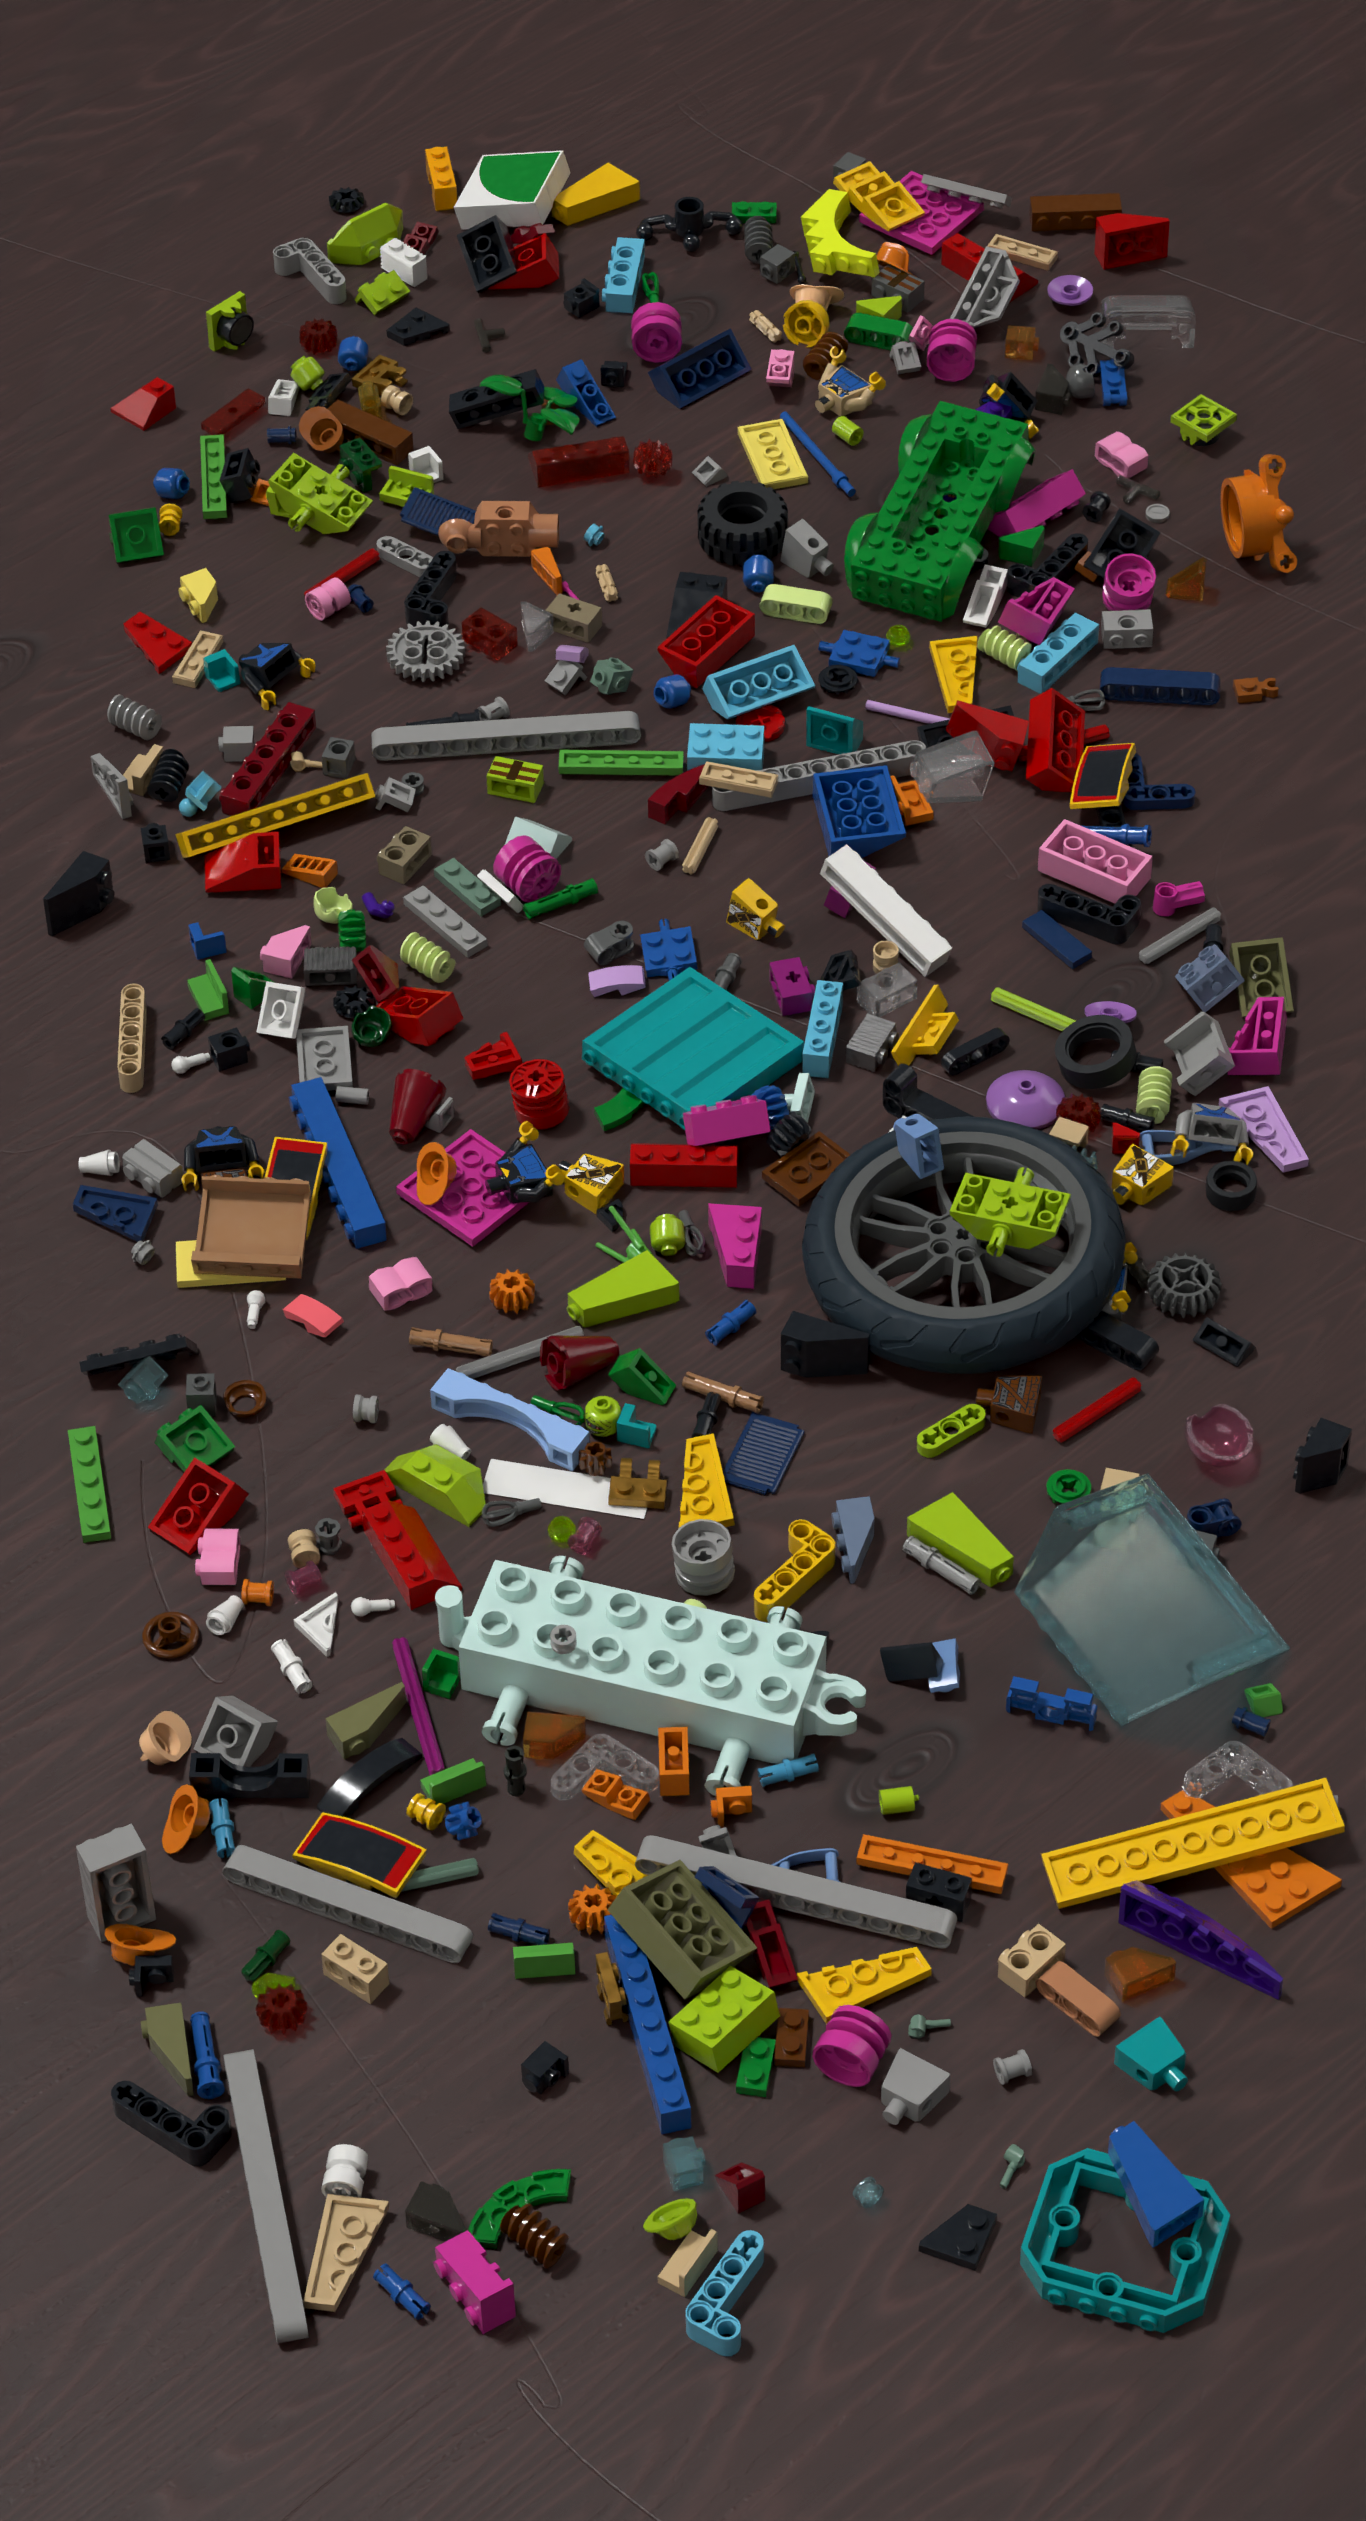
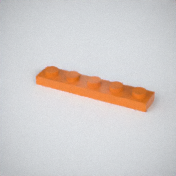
[856,1834,1008,1894]

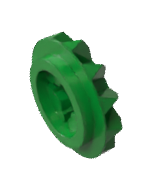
[1046,1469,1091,1508]

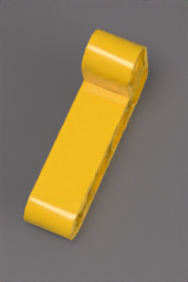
[754,1519,835,1622]

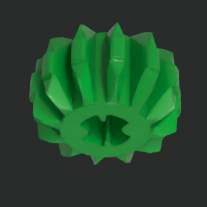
[338,909,366,953]

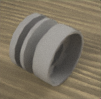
[672,1519,735,1596]

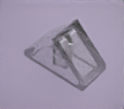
[521,601,554,652]

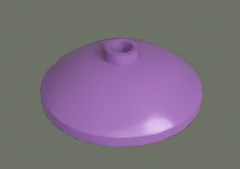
[986,1070,1065,1130]

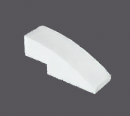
[963,565,1008,628]

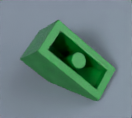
[608,1348,676,1406]

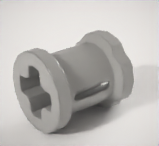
[477,697,510,721]
[645,839,679,871]
[993,2049,1032,2085]

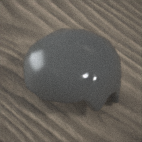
[1066,363,1095,399]

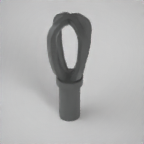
[1066,689,1105,711]
[678,1210,705,1256]
[482,1498,542,1527]

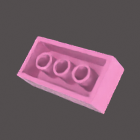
[1038,819,1152,904]

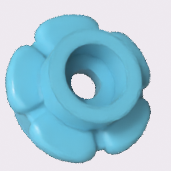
[584,524,605,546]

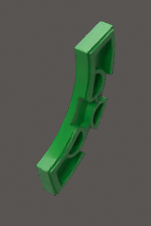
[594,1088,645,1131]
[468,2169,571,2249]

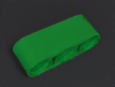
[844,313,913,350]

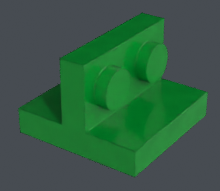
[108,507,164,562]

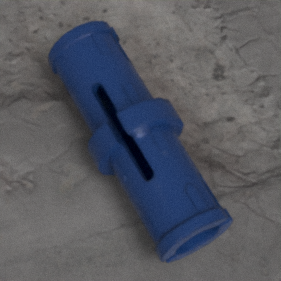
[488,1913,551,1945]

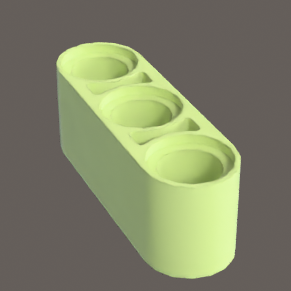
[759,584,833,624]

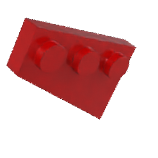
[123,611,192,674]

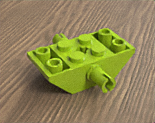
[268,452,373,534]
[949,1167,1071,1257]

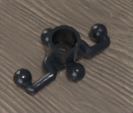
[636,197,743,252]

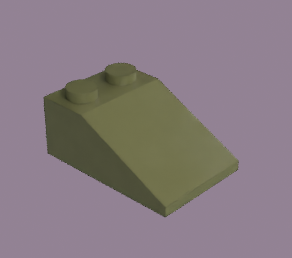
[1229,937,1294,1018]

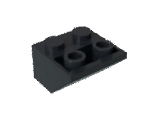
[1293,1418,1352,1494]

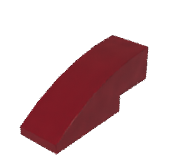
[648,764,709,824]
[743,1899,798,1989]

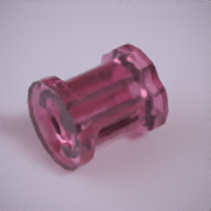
[568,1517,602,1555]
[285,1560,322,1595]

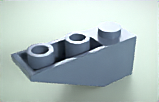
[831,1496,874,1584]

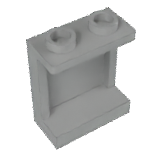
[1164,1012,1235,1096]

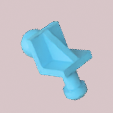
[179,771,221,817]

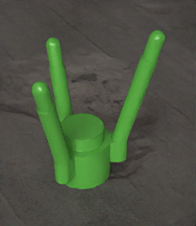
[595,1206,654,1263]

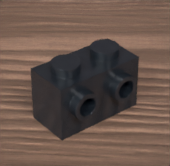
[220,448,261,503]

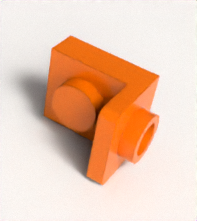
[711,1786,752,1828]

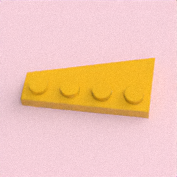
[929,636,977,713]
[679,1433,735,1527]
[574,1830,648,1897]
[797,1947,932,2024]

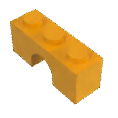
[425,147,457,211]

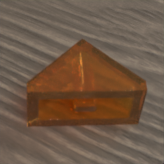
[1166,557,1207,601]

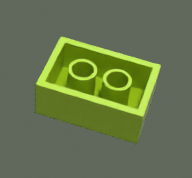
[668,1966,780,2073]

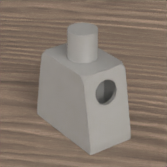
[780,519,834,578]
[881,2048,950,2125]

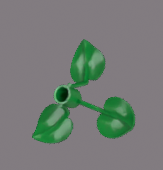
[480,375,580,441]

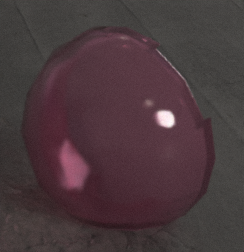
[1184,1403,1254,1467]

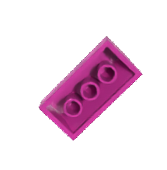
[988,469,1086,537]

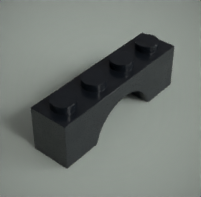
[189,1753,311,1798]

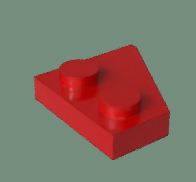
[464,1032,522,1080]

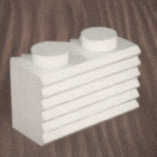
[380,238,427,287]

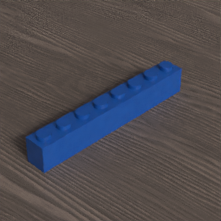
[289,1077,387,1249]
[604,1915,691,2135]

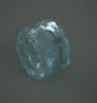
[853,2176,884,2208]

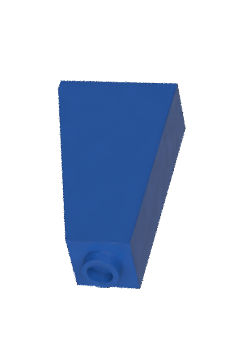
[1108,2121,1204,2248]

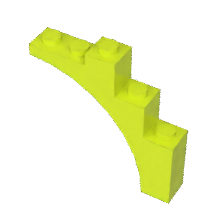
[801,189,880,277]

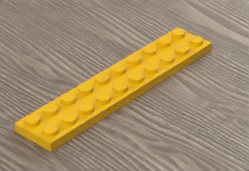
[1041,1778,1345,1909]

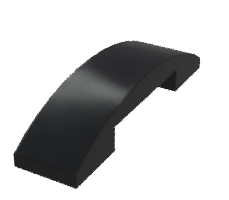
[317,1738,423,1818]

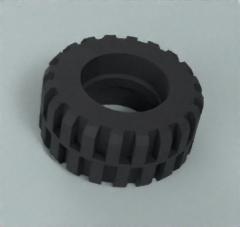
[697,480,788,567]

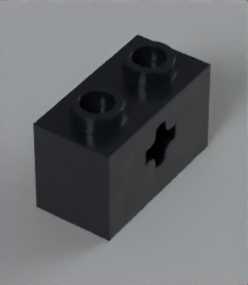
[906,1862,972,1922]

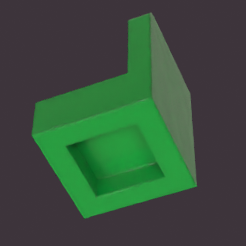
[422,1648,461,1699]

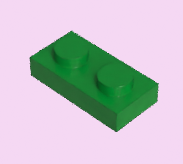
[732,201,777,223]
[736,2037,776,2097]

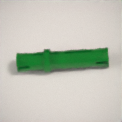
[523,878,598,919]

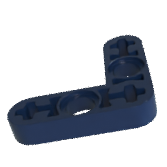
[1122,753,1196,810]

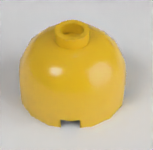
[783,300,830,347]

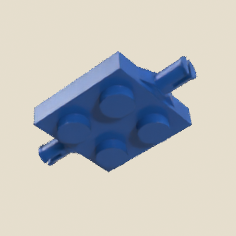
[818,630,900,677]
[640,919,698,981]

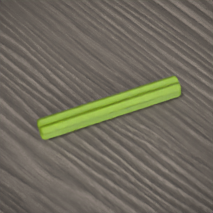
[991,987,1076,1031]

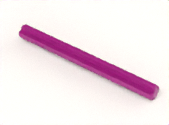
[392,1637,445,1776]

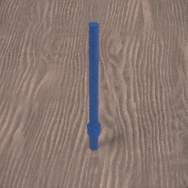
[780,411,856,497]

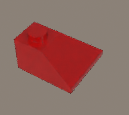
[110,377,176,431]

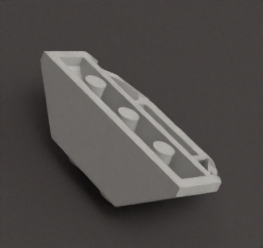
[950,246,1020,328]

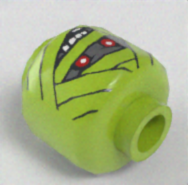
[585,1396,621,1437]

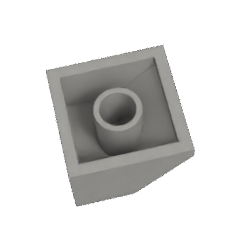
[194,1696,278,1767]

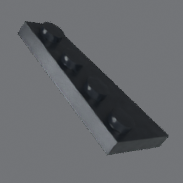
[79,1334,199,1376]

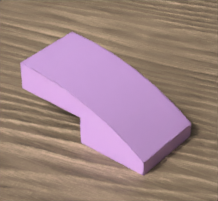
[556,645,589,663]
[589,965,645,997]

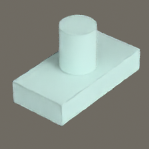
[784,1073,815,1123]

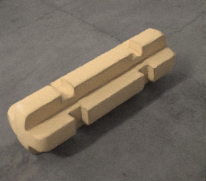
[749,310,782,343]
[596,564,618,602]

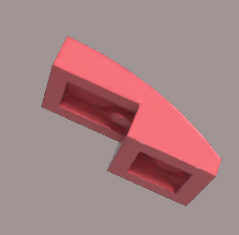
[283,1294,344,1338]

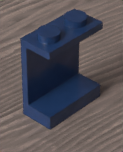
[695,1866,760,1930]

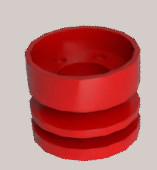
[509,1059,570,1130]

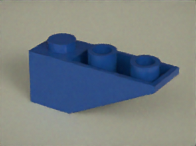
[556,359,616,427]

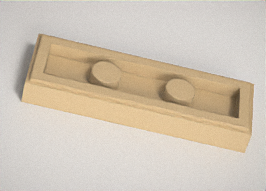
[987,234,1058,271]
[172,630,223,688]
[699,761,778,798]

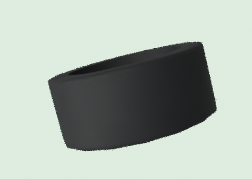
[1205,1161,1257,1211]

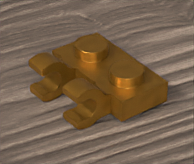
[352,355,408,397]
[608,1458,667,1509]
[596,1952,629,2025]

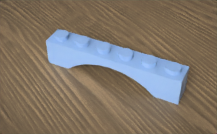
[430,1368,590,1471]

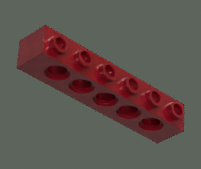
[219,702,316,816]

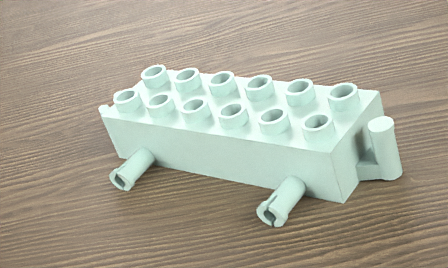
[435,1556,866,1796]

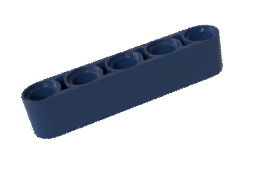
[1100,667,1221,705]

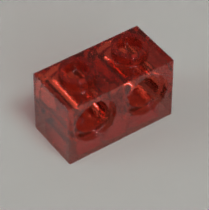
[461,607,518,661]

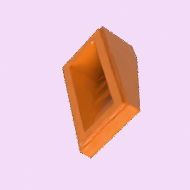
[531,547,562,595]
[282,854,338,888]

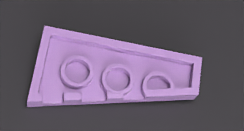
[1219,1086,1309,1173]

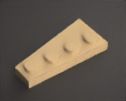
[303,2194,389,2312]

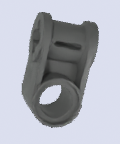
[584,921,634,965]

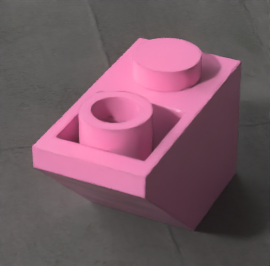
[766,349,794,387]

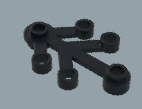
[1060,312,1134,378]

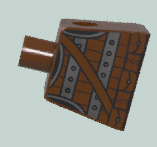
[976,1375,1042,1434]

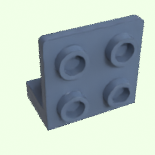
[1175,944,1245,1012]

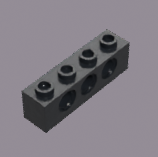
[449,369,545,429]

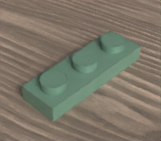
[434,858,501,917]

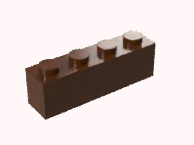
[1029,193,1122,231]
[328,400,414,466]

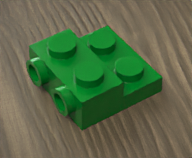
[154,1405,235,1472]

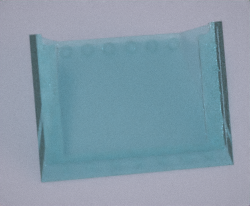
[1014,1473,1290,1726]

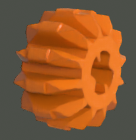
[489,1269,535,1314]
[568,1883,616,1935]

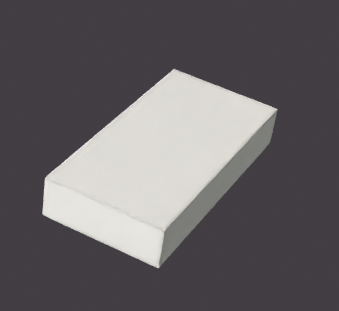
[477,870,523,913]

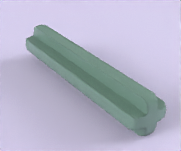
[401,1858,479,1892]

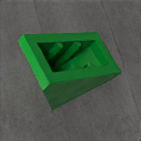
[998,525,1045,567]
[231,967,275,1010]

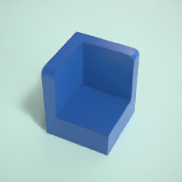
[188,922,227,960]

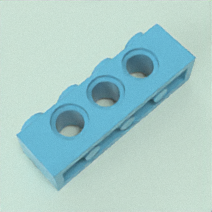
[602,237,645,313]
[1017,613,1099,694]
[803,980,843,1078]

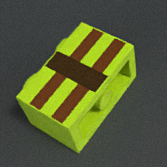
[487,756,544,803]

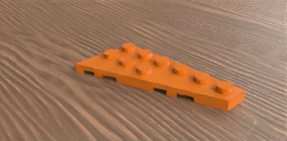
[1160,1789,1342,1929]

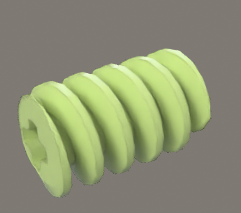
[977,625,1032,672]
[400,932,456,983]
[1136,1066,1172,1124]

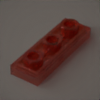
[201,388,266,435]

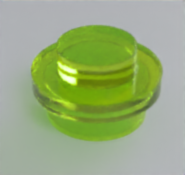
[886,625,910,647]
[548,1516,576,1543]

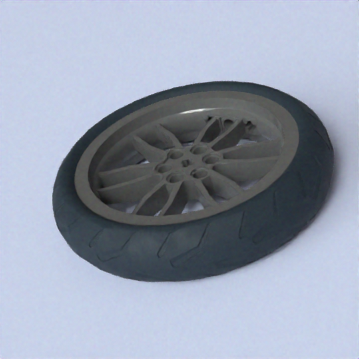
[802,1116,1125,1374]

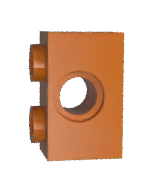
[658,1727,689,1796]

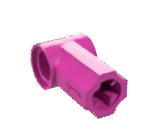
[1153,881,1205,917]

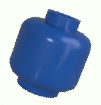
[338,336,369,371]
[153,468,190,499]
[743,555,774,592]
[654,675,691,709]

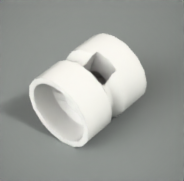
[321,2144,368,2198]

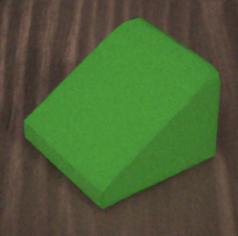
[1244,1683,1283,1717]

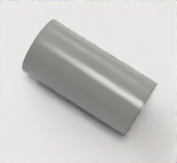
[336,1086,370,1105]

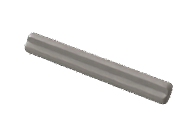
[1139,908,1221,964]

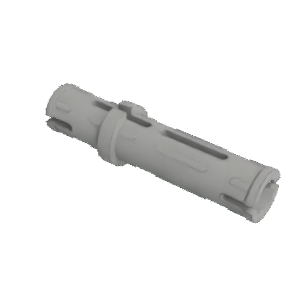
[902,1536,981,1595]

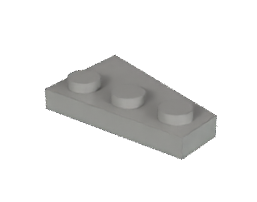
[91,753,133,819]

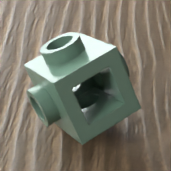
[590,658,634,695]

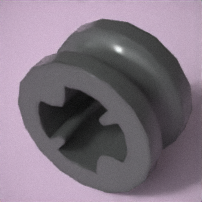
[402,772,424,796]

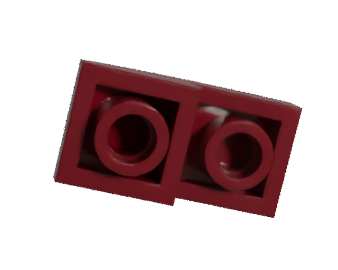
[403,222,439,255]
[510,223,555,244]

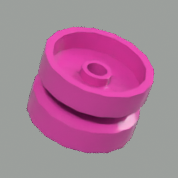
[631,302,682,363]

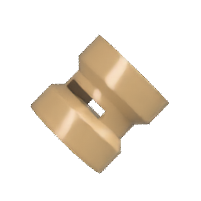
[381,385,413,415]
[873,940,899,977]
[288,1529,320,1569]

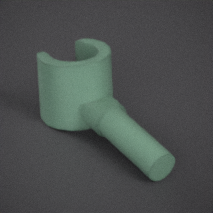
[908,2014,951,2038]
[1000,2144,1025,2189]

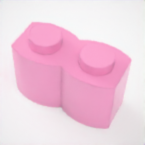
[1094,432,1149,480]
[369,1257,432,1310]
[195,1529,241,1585]

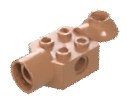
[438,501,559,557]

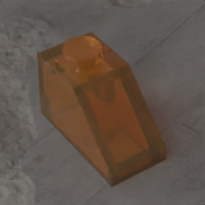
[523,1712,586,1760]
[1104,1947,1176,2002]

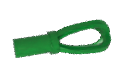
[642,272,659,303]
[531,1395,585,1426]

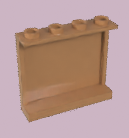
[191,1175,311,1279]

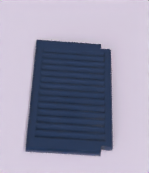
[400,487,476,536]
[723,1412,805,1495]

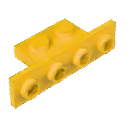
[891,985,959,1065]

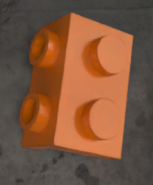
[890,775,934,826]

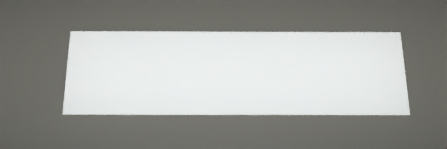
[483,1459,647,1519]

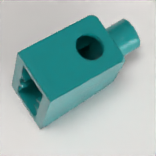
[1114,2016,1188,2092]

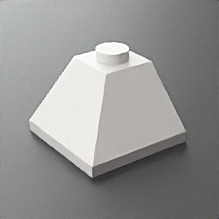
[257,982,306,1039]

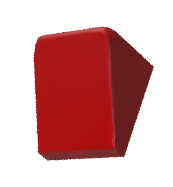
[1112,1123,1140,1154]

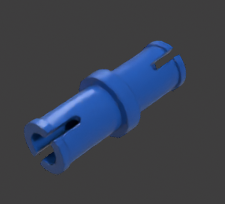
[705,1300,757,1345]
[373,2263,431,2320]

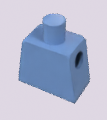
[893,1114,944,1179]

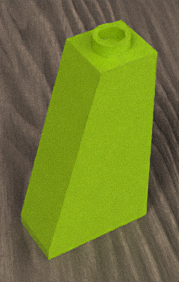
[567,1250,679,1328]
[907,1492,1014,1587]

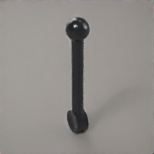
[793,251,806,284]

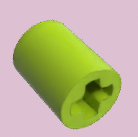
[832,416,864,446]
[879,1786,919,1815]

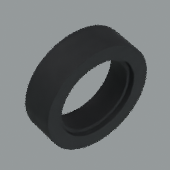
[1055,1015,1137,1089]

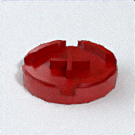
[736,704,785,742]

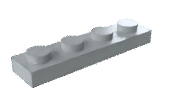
[921,174,1012,209]
[403,886,487,958]

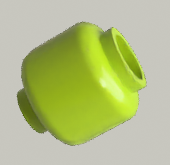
[290,356,325,391]
[649,1214,686,1256]

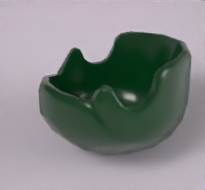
[351,1006,392,1047]

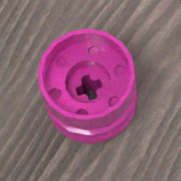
[927,319,977,382]
[1102,553,1156,611]
[493,835,561,903]
[812,2005,892,2087]

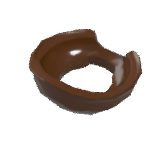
[223,1380,266,1417]

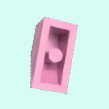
[260,925,312,979]

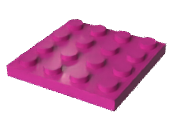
[859,171,984,255]
[396,1129,529,1247]

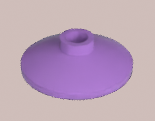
[1047,275,1093,306]
[1085,1001,1137,1023]

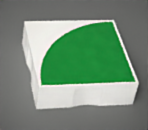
[454,151,571,230]

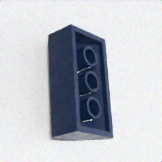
[648,328,752,409]

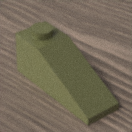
[326,1682,406,1760]
[141,2003,194,2096]

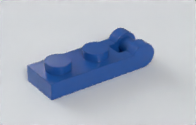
[1100,359,1127,406]

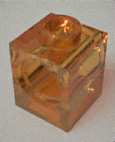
[1005,325,1039,360]

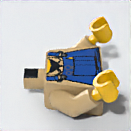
[815,346,886,416]

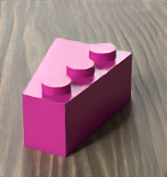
[998,577,1075,645]
[1228,997,1287,1075]
[683,1095,771,1146]
[708,1203,762,1289]
[433,2230,516,2334]

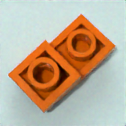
[581,1769,650,1820]

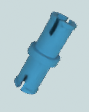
[757,1753,819,1787]
[209,1798,235,1858]

